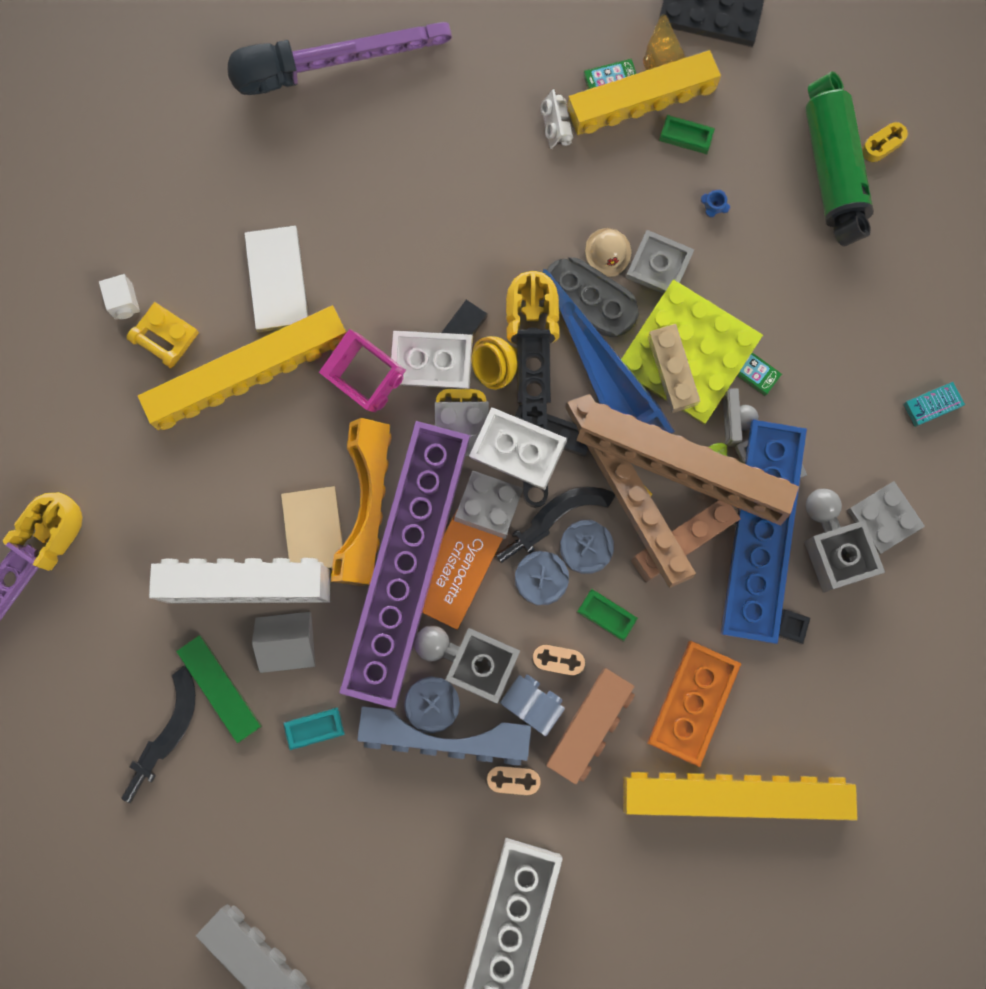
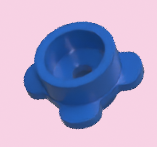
[701,190,730,217]

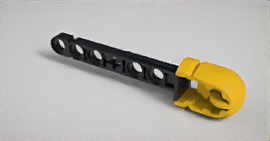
[506,271,559,508]

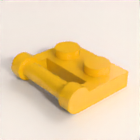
[126,302,199,368]

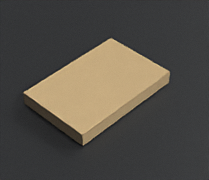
[281,486,343,569]

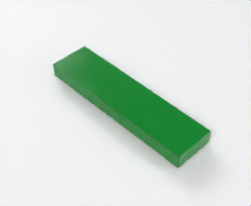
[176,635,262,743]

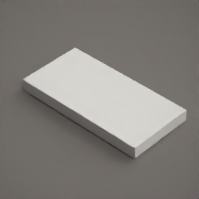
[245,226,308,333]

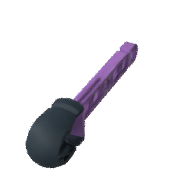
[227,22,452,95]

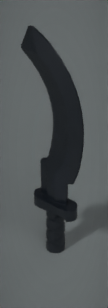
[495,487,615,564]
[121,666,196,803]

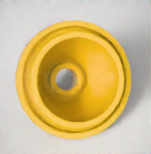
[471,336,517,390]

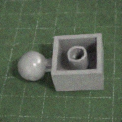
[804,488,885,593]
[414,626,520,704]

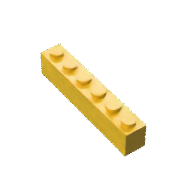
[567,50,721,135]

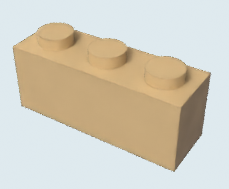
[648,324,700,413]

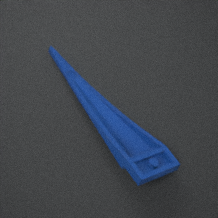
[543,269,675,434]

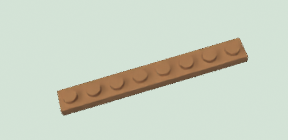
[565,394,696,588]

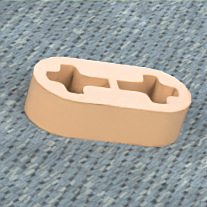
[533,645,585,676]
[487,766,541,795]

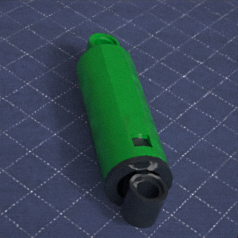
[806,71,874,247]

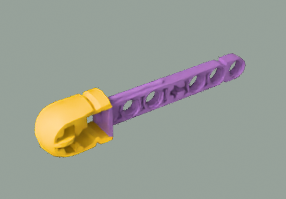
[0,492,83,621]

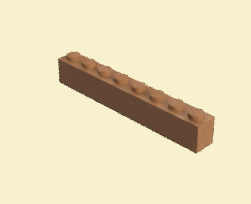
[576,401,799,526]

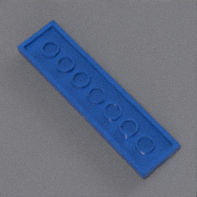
[721,420,807,644]

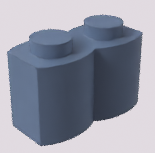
[499,674,565,736]

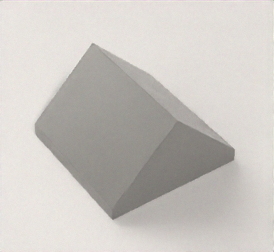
[252,612,316,673]

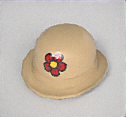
[585,228,631,277]

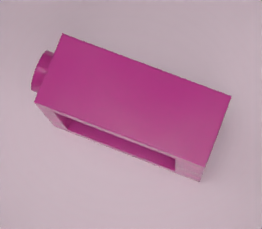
[319,329,406,413]

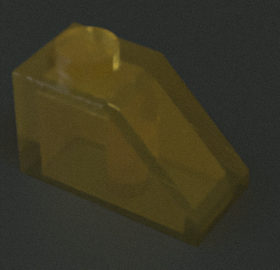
[643,14,685,71]

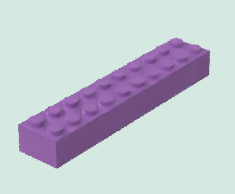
[340,421,470,708]

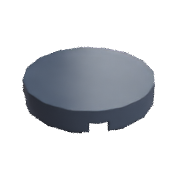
[560,520,614,574]
[515,551,569,605]
[404,677,460,733]

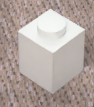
[99,274,140,319]

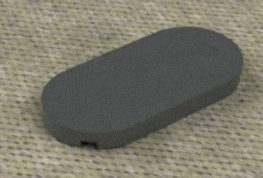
[547,257,638,337]

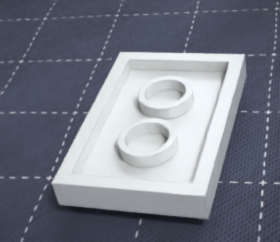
[390,331,473,389]
[469,408,567,490]

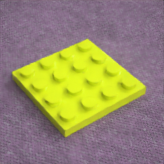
[621,279,763,425]

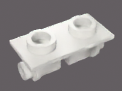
[541,90,573,149]

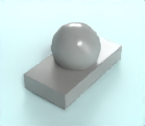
[723,389,759,447]

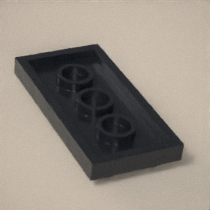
[657,0,764,47]

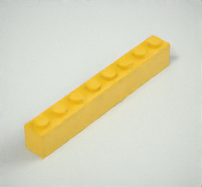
[137,305,346,430]
[623,772,857,820]

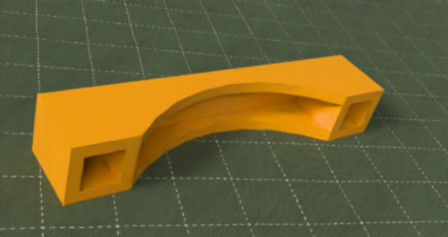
[331,418,391,586]

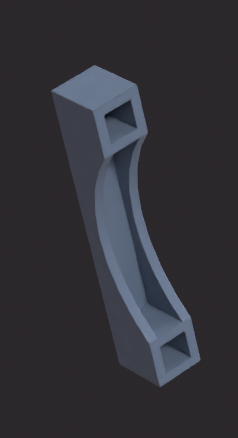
[357,707,531,765]

